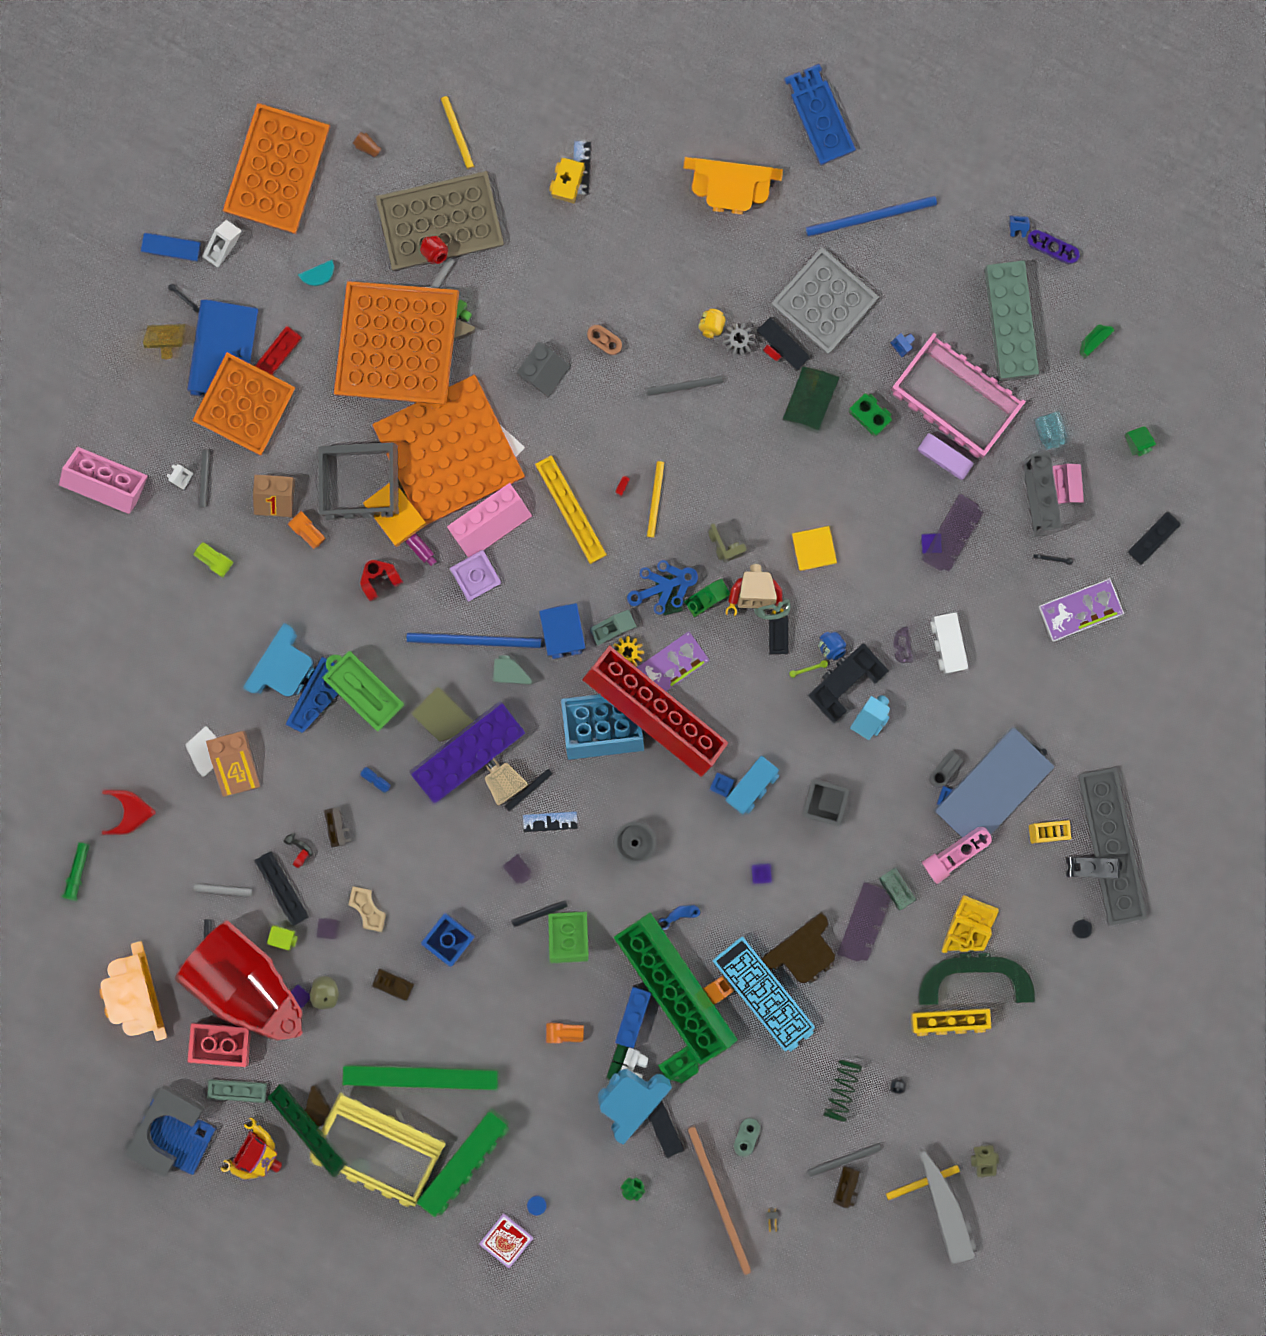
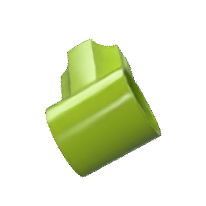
[193,542,234,578]

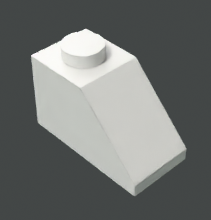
[203,220,241,267]

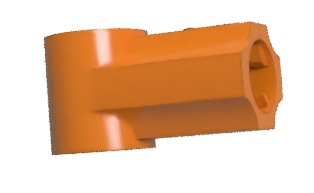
[287,511,326,550]
[546,1023,584,1043]

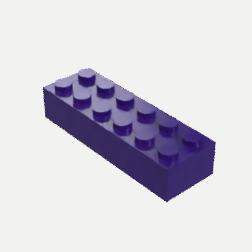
[409,701,525,804]

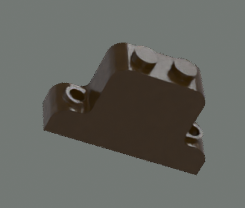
[760,911,835,984]

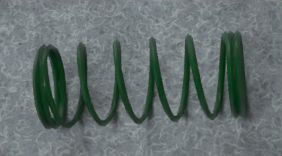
[823,1060,863,1122]

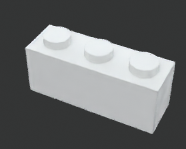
[930,612,968,674]

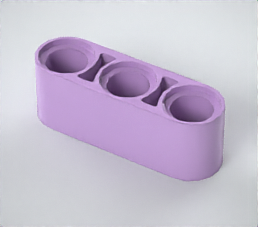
[917,433,974,480]

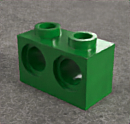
[848,393,892,438]

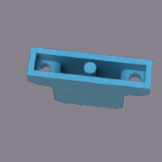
[243,623,315,697]
[598,1069,672,1145]

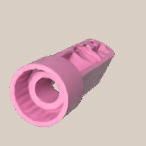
[922,827,992,884]

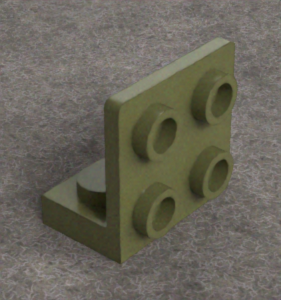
[708,523,747,563]

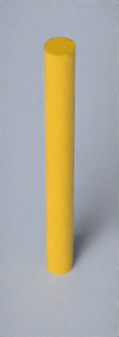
[441,96,474,169]
[647,461,664,538]
[885,1165,960,1201]

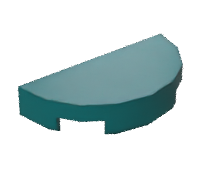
[298,259,335,287]

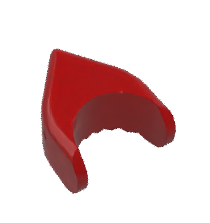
[101,790,156,835]

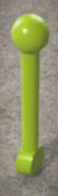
[789,660,828,678]

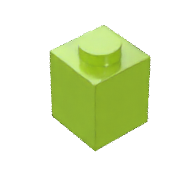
[267,925,298,950]

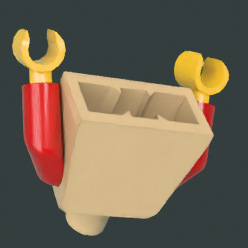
[725,564,784,617]

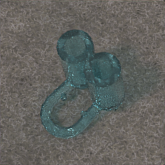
[1034,411,1067,450]

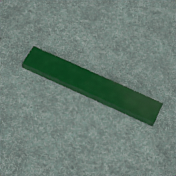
[268,1084,348,1178]

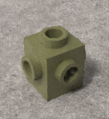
[971,1145,999,1178]

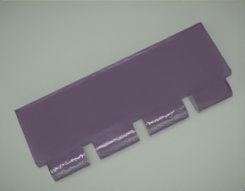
[921,494,983,572]
[837,882,892,962]

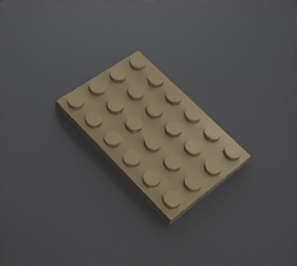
[376,171,504,271]

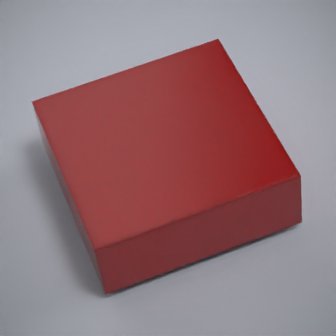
[615,476,630,498]

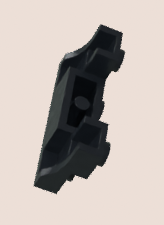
[808,643,889,724]

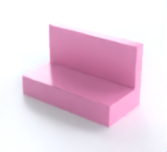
[1052,464,1084,504]

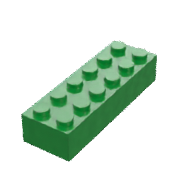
[417,1108,509,1218]

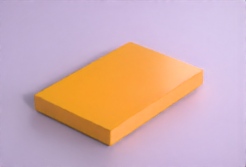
[363,482,427,547]

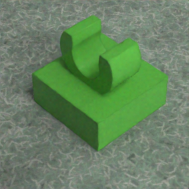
[456,299,472,322]

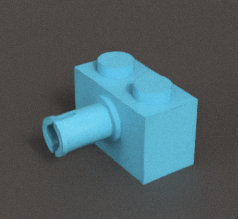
[850,695,891,740]

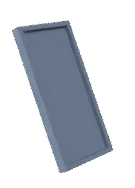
[934,727,1054,846]

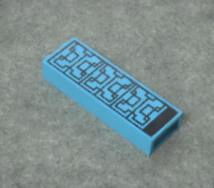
[712,936,815,1052]

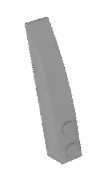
[919,1148,976,1264]

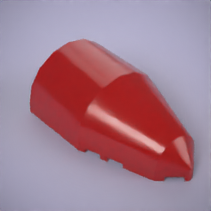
[174,920,303,1041]

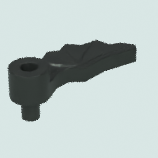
[283,833,314,856]

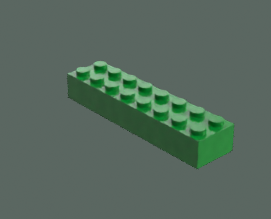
[613,912,738,1065]

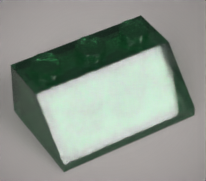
[782,366,840,434]

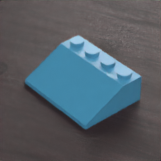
[561,694,644,760]

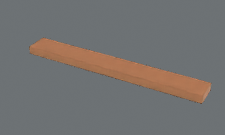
[688,1125,751,1275]

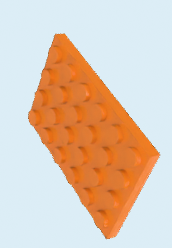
[223,103,330,234]

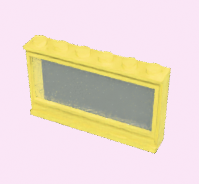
[309,1092,446,1207]

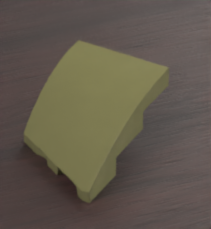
[411,687,474,742]

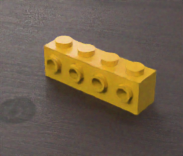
[910,1008,991,1036]

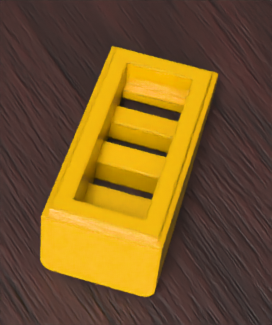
[1029,820,1072,844]

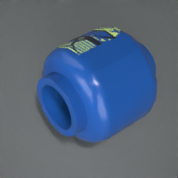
[818,632,847,661]

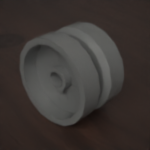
[614,822,656,864]

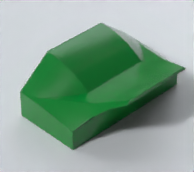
[1080,324,1115,359]
[658,1046,699,1084]

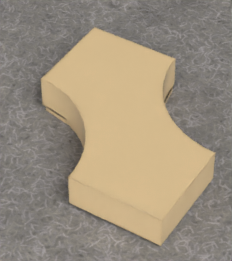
[348,886,386,932]

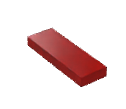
[255,326,302,376]

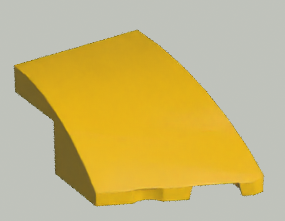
[941,895,999,953]

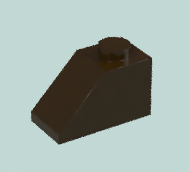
[305,1084,331,1127]

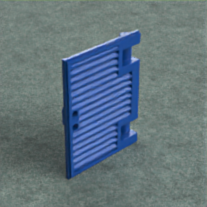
[141,1099,216,1175]

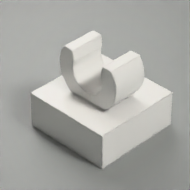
[167,464,193,490]

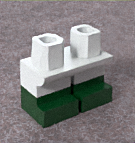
[606,1044,649,1080]

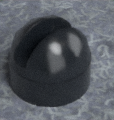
[890,1078,906,1094]

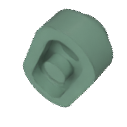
[734,1118,760,1156]

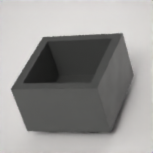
[801,779,850,827]

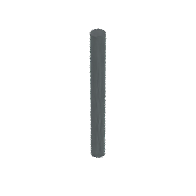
[647,376,723,396]
[807,1143,882,1178]

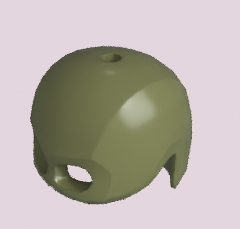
[310,976,339,1010]

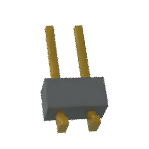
[766,1208,778,1232]

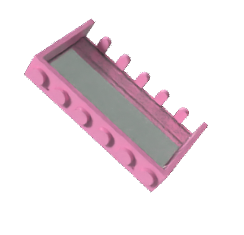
[891,333,1026,458]

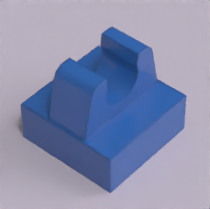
[1009,216,1030,238]
[891,333,916,358]

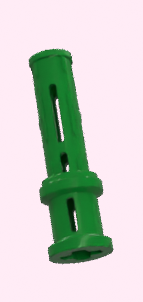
[61,842,90,901]

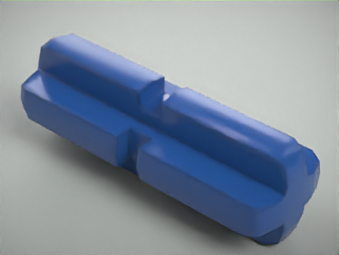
[360,767,391,793]

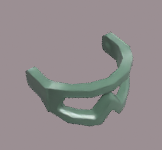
[754,598,791,620]

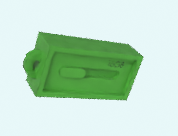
[321,650,405,732]

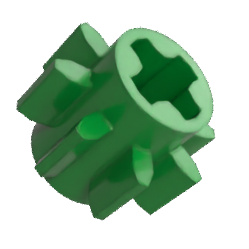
[620,1177,646,1202]

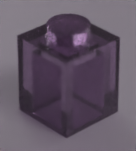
[503,854,532,885]
[316,917,340,940]

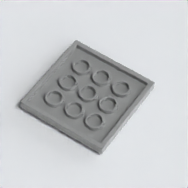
[771,247,879,355]

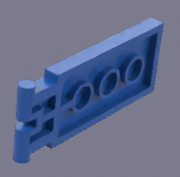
[784,64,856,166]

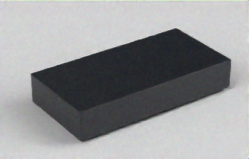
[769,615,788,654]

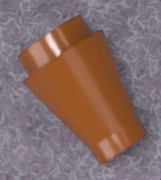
[352,132,381,158]

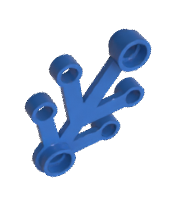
[627,560,698,615]

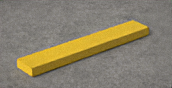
[535,455,607,565]

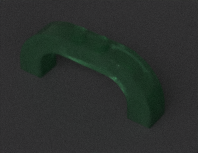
[917,953,1035,1005]

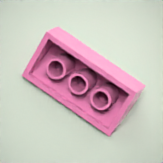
[59,447,148,514]
[447,483,532,557]

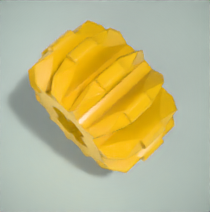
[613,636,644,667]

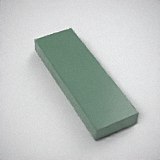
[207,1079,267,1103]

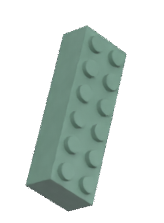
[984,261,1039,382]

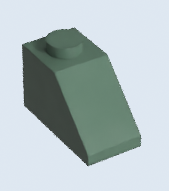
[589,610,637,646]
[493,655,532,685]

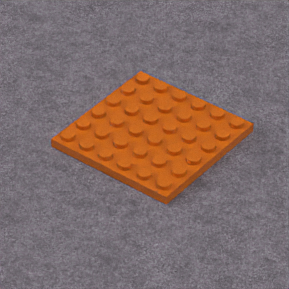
[334,281,459,405]
[372,374,525,527]

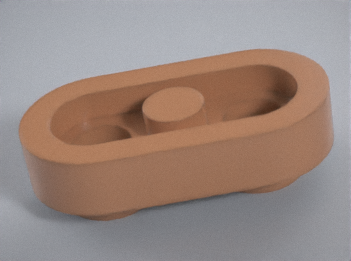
[587,325,622,356]

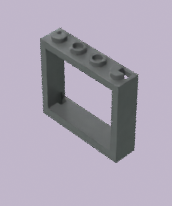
[318,443,399,520]
[1022,451,1062,537]

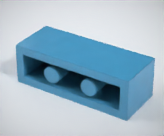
[725,755,780,815]

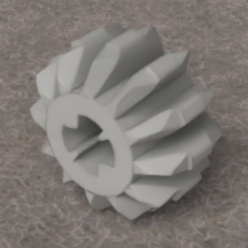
[723,323,755,356]

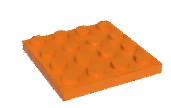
[192,352,296,456]

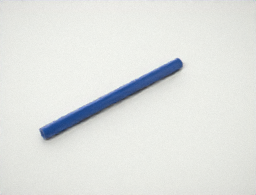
[806,196,937,237]
[407,633,541,648]

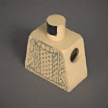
[485,758,528,806]

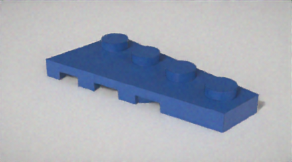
[285,657,338,733]

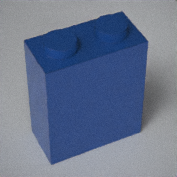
[539,603,586,659]

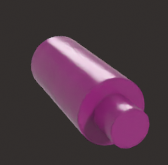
[405,533,437,567]

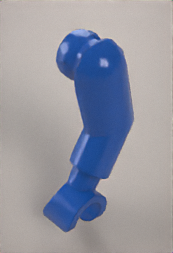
[658,905,700,930]

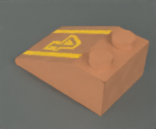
[206,731,260,797]

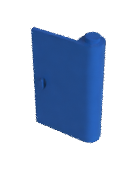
[187,300,258,397]

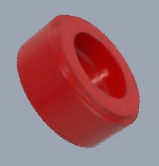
[763,344,782,362]
[292,849,309,868]

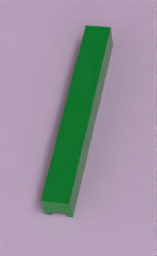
[342,1064,498,1090]

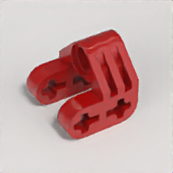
[360,560,404,602]

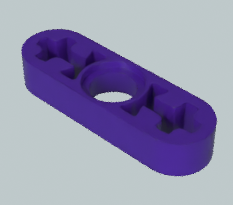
[1027,230,1080,265]

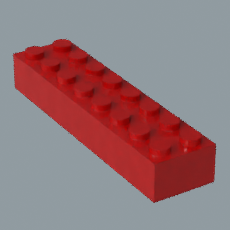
[582,645,728,777]

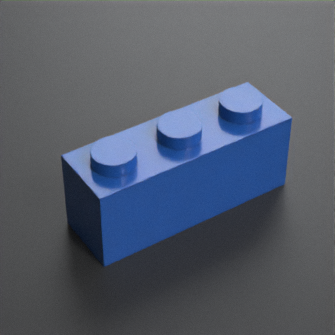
[615,986,651,1049]

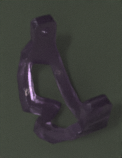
[893,626,913,664]

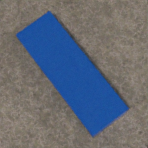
[141,233,201,262]

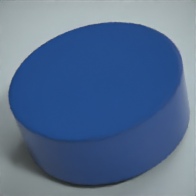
[527,1195,547,1216]

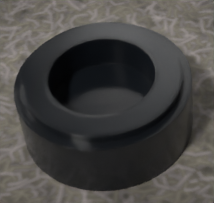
[1072,919,1092,939]

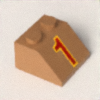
[253,474,295,518]

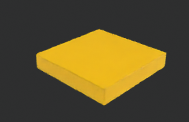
[792,526,837,571]

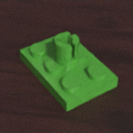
[548,912,589,963]

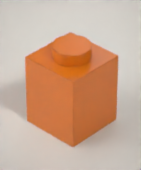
[703,975,734,1004]

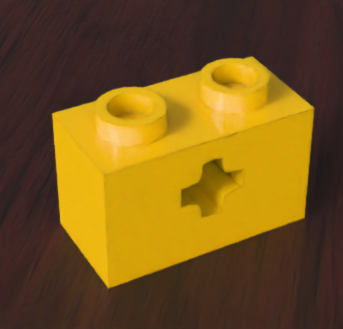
[549,157,585,203]

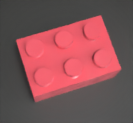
[188,1022,251,1067]

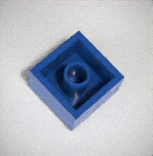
[420,913,476,967]

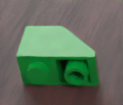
[1124,426,1156,457]
[684,578,730,617]

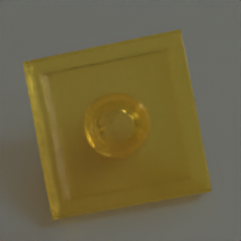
[143,324,186,360]

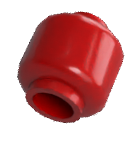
[420,236,448,264]

